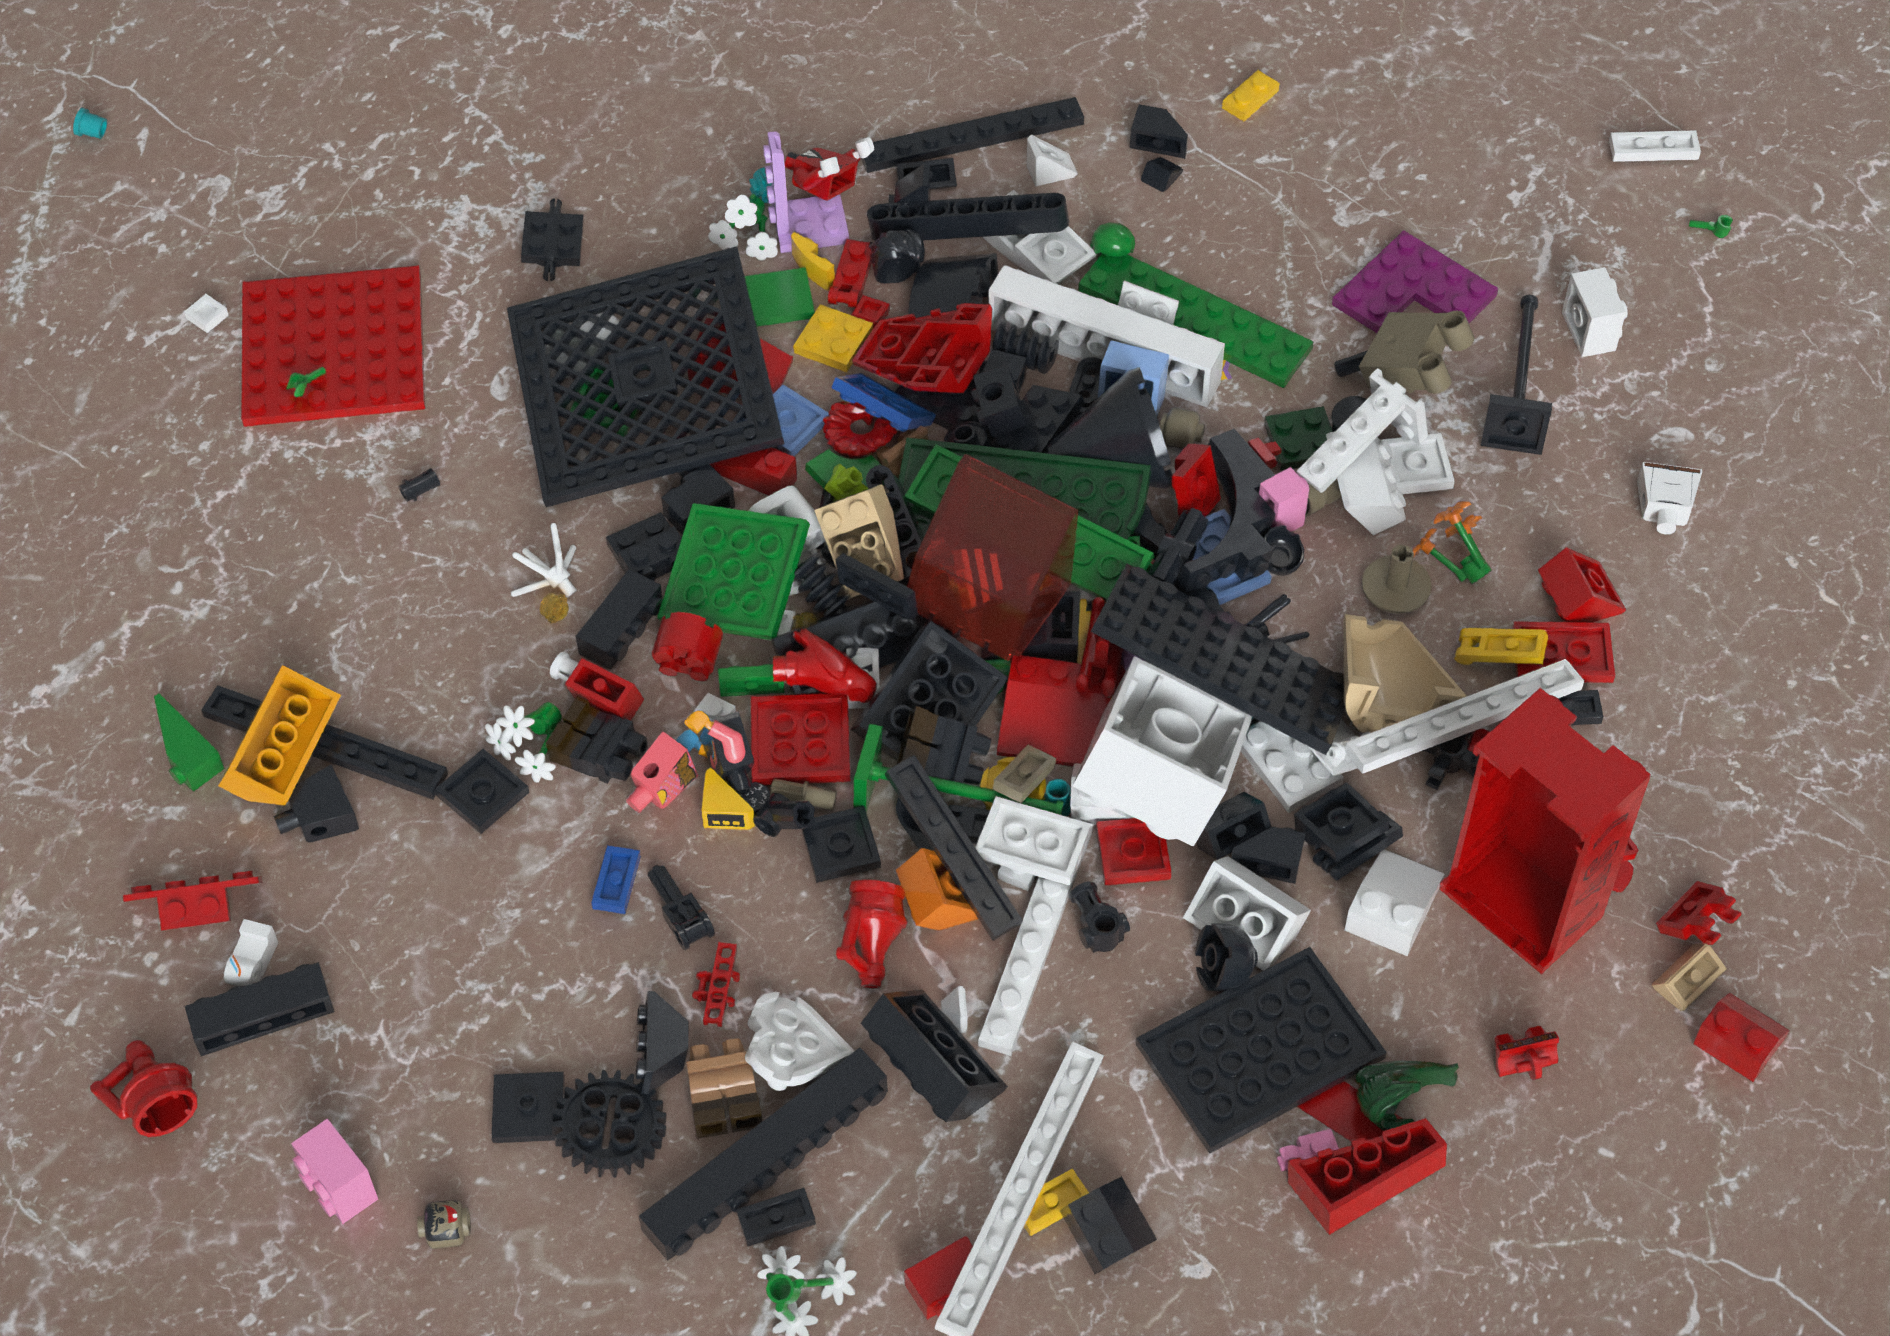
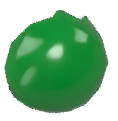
[1090,222,1135,257]

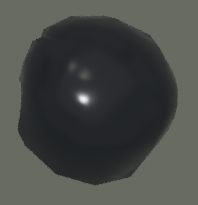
[1263,525,1305,576]

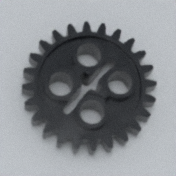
[552,1070,667,1178]

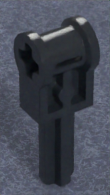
[648,865,715,950]

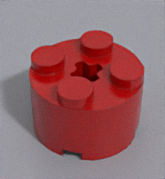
[652,612,723,682]

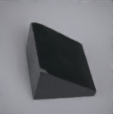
[1141,157,1183,192]

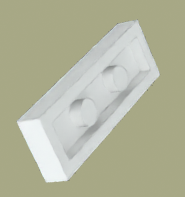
[1609,130,1701,162]

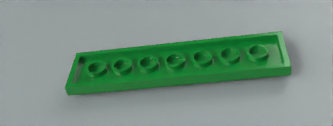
[1078,253,1314,388]
[904,444,1154,602]

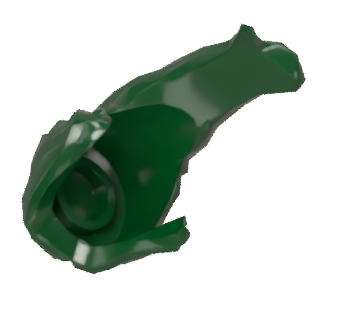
[1355,1061,1459,1131]

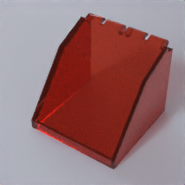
[907,454,1078,661]

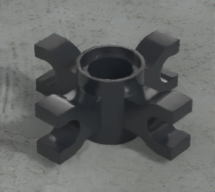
[1423,732,1480,790]

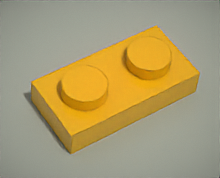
[1222,70,1280,122]
[1024,1168,1089,1236]

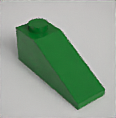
[154,693,225,792]

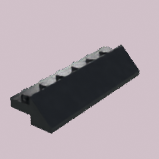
[771,572,972,695]

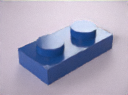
[591,845,641,914]

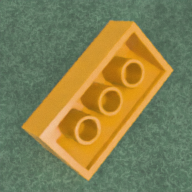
[218,665,341,806]

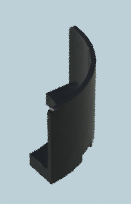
[908,253,999,318]

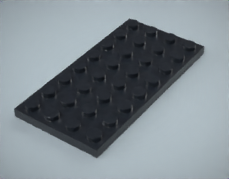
[1091,563,1345,755]

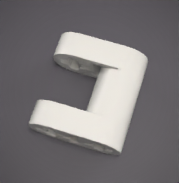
[749,486,826,556]

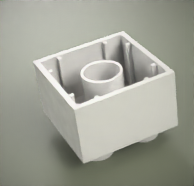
[1073,656,1252,846]

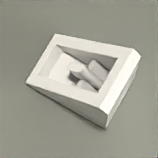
[1027,135,1078,186]

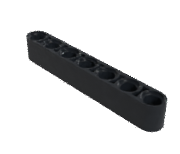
[867,193,1070,241]

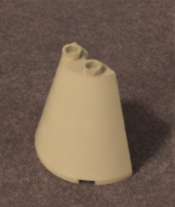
[1343,614,1467,733]

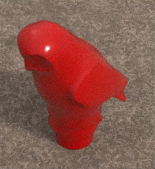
[773,628,877,703]

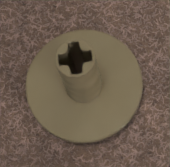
[1362,545,1432,614]

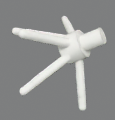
[511,523,577,598]

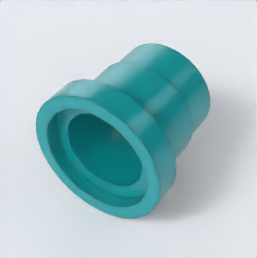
[73,107,107,139]
[1044,779,1071,817]

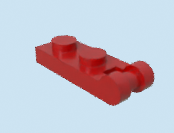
[828,239,872,308]

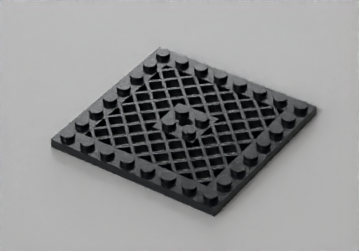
[507,246,785,507]

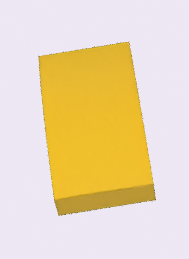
[791,232,835,291]

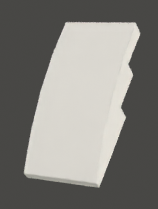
[983,190,1096,284]

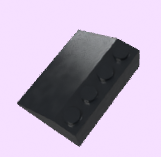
[850,621,1008,760]

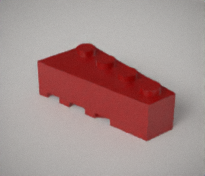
[1288,1118,1447,1235]

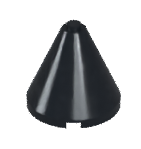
[1046,367,1174,489]

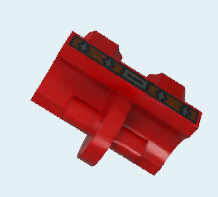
[1494,1026,1559,1080]

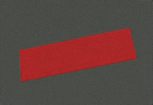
[1297,1081,1403,1141]

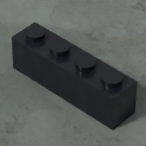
[184,962,335,1056]

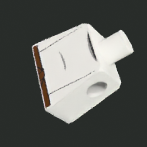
[1637,462,1702,534]

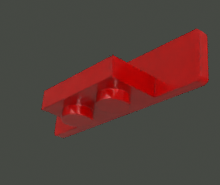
[123,871,263,931]

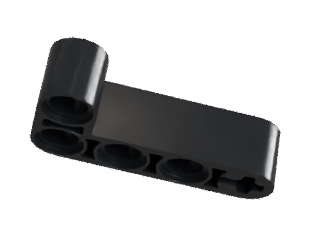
[866,465,936,586]

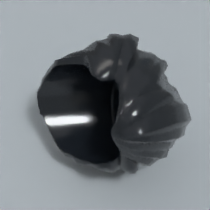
[868,229,925,284]

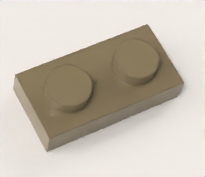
[993,745,1056,803]

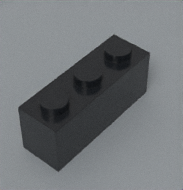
[575,569,663,670]

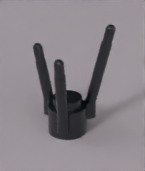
[1244,594,1310,644]

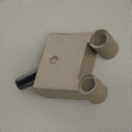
[1334,310,1475,394]

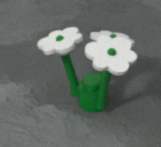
[708,194,778,261]

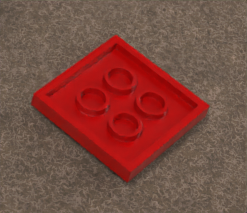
[751,693,851,785]

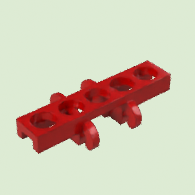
[692,942,740,1027]

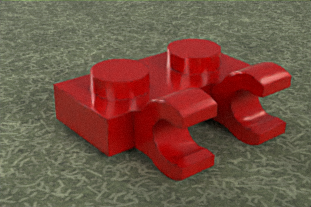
[1656,881,1742,945]

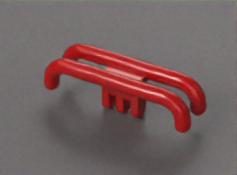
[1076,597,1124,698]

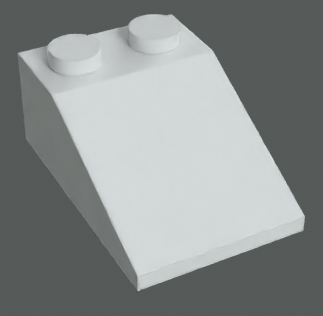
[1344,849,1445,956]

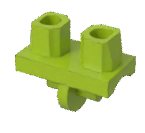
[824,464,868,502]

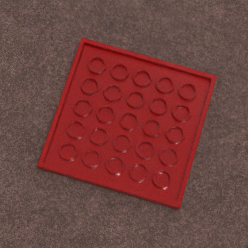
[241,265,425,427]

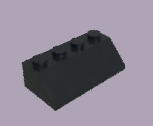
[861,990,1008,1122]

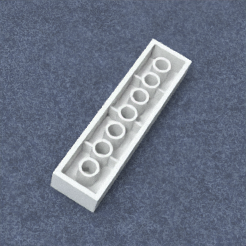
[989,265,1225,407]

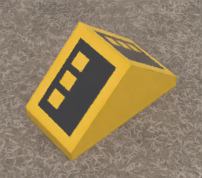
[701,767,755,830]

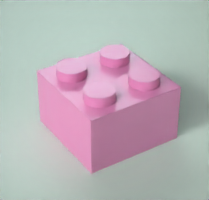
[291,1118,378,1224]

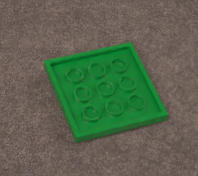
[657,503,810,640]

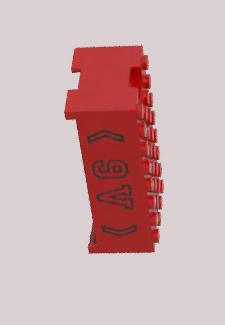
[1439,688,1651,974]

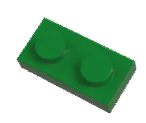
[718,664,785,697]

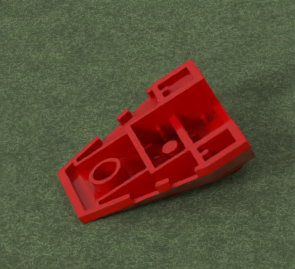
[852,303,992,393]

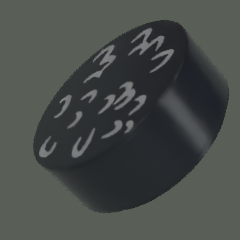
[739,782,770,816]

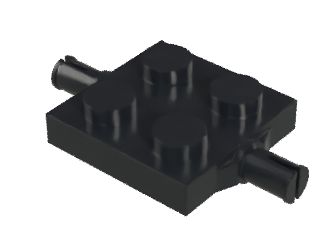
[521,199,584,281]

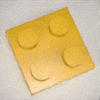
[793,304,873,373]

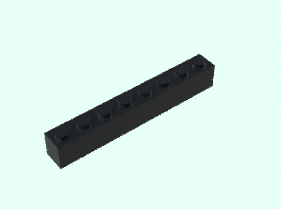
[639,1048,888,1261]

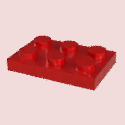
[1512,621,1615,683]

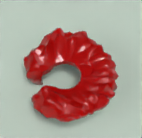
[822,401,897,459]

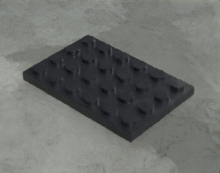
[1135,947,1387,1154]

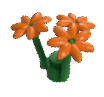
[1413,501,1492,584]

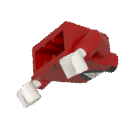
[785,137,874,201]

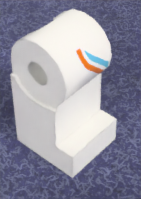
[224,919,278,986]

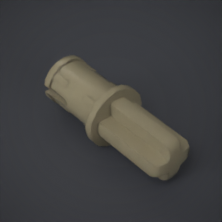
[770,779,837,811]

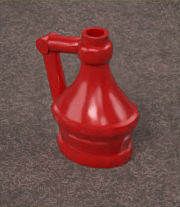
[836,879,908,989]
[90,1040,197,1137]

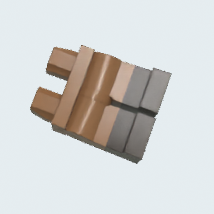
[686,1038,763,1139]

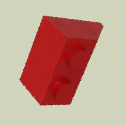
[1538,547,1626,622]
[1693,993,1790,1082]

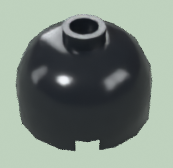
[1195,923,1258,991]

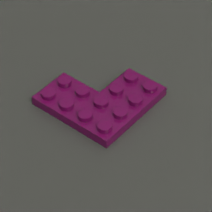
[1332,230,1499,333]

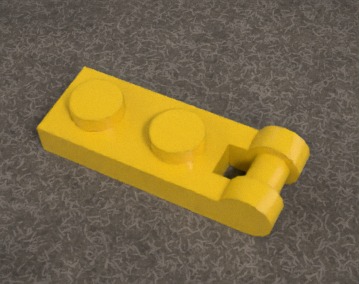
[1454,628,1548,665]

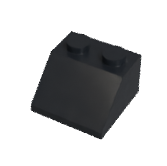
[1060,1176,1157,1274]

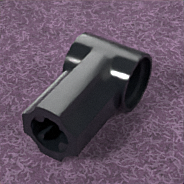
[753,793,815,837]

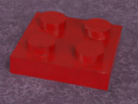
[1096,818,1172,886]

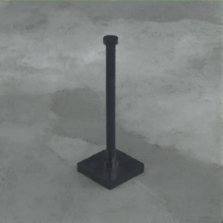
[1481,295,1552,455]

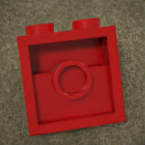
[1172,444,1221,517]

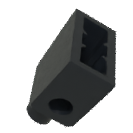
[273,765,359,843]

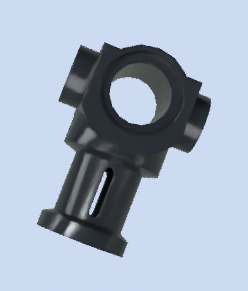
[1069,881,1130,953]

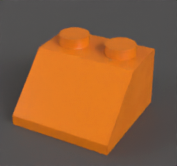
[896,848,978,931]

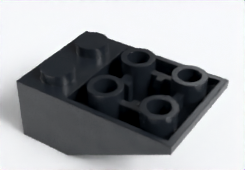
[981,590,1080,663]

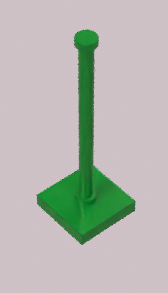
[853,724,1064,815]

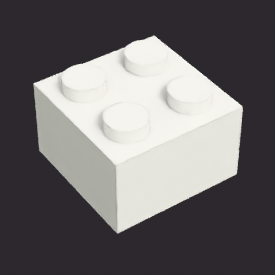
[1562,267,1627,357]

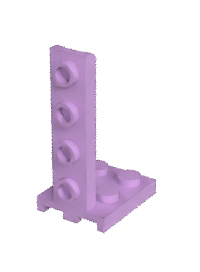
[763,132,849,253]

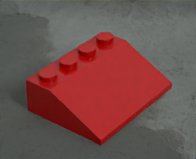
[997,654,1126,767]

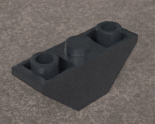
[635,991,689,1094]

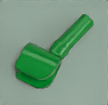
[1689,215,1733,238]
[286,367,326,397]

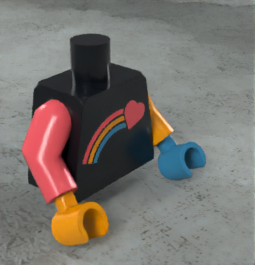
[676,711,754,794]

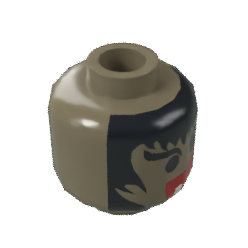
[417,1200,471,1249]

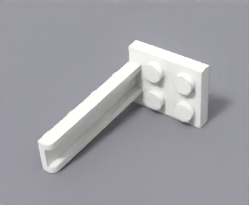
[1297,368,1428,493]

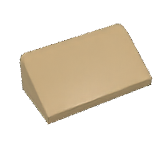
[1652,943,1727,1011]

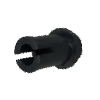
[398,468,440,502]

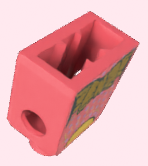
[626,732,698,813]

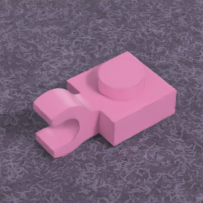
[1277,1129,1339,1171]

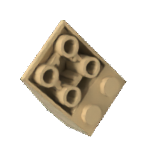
[814,484,904,598]

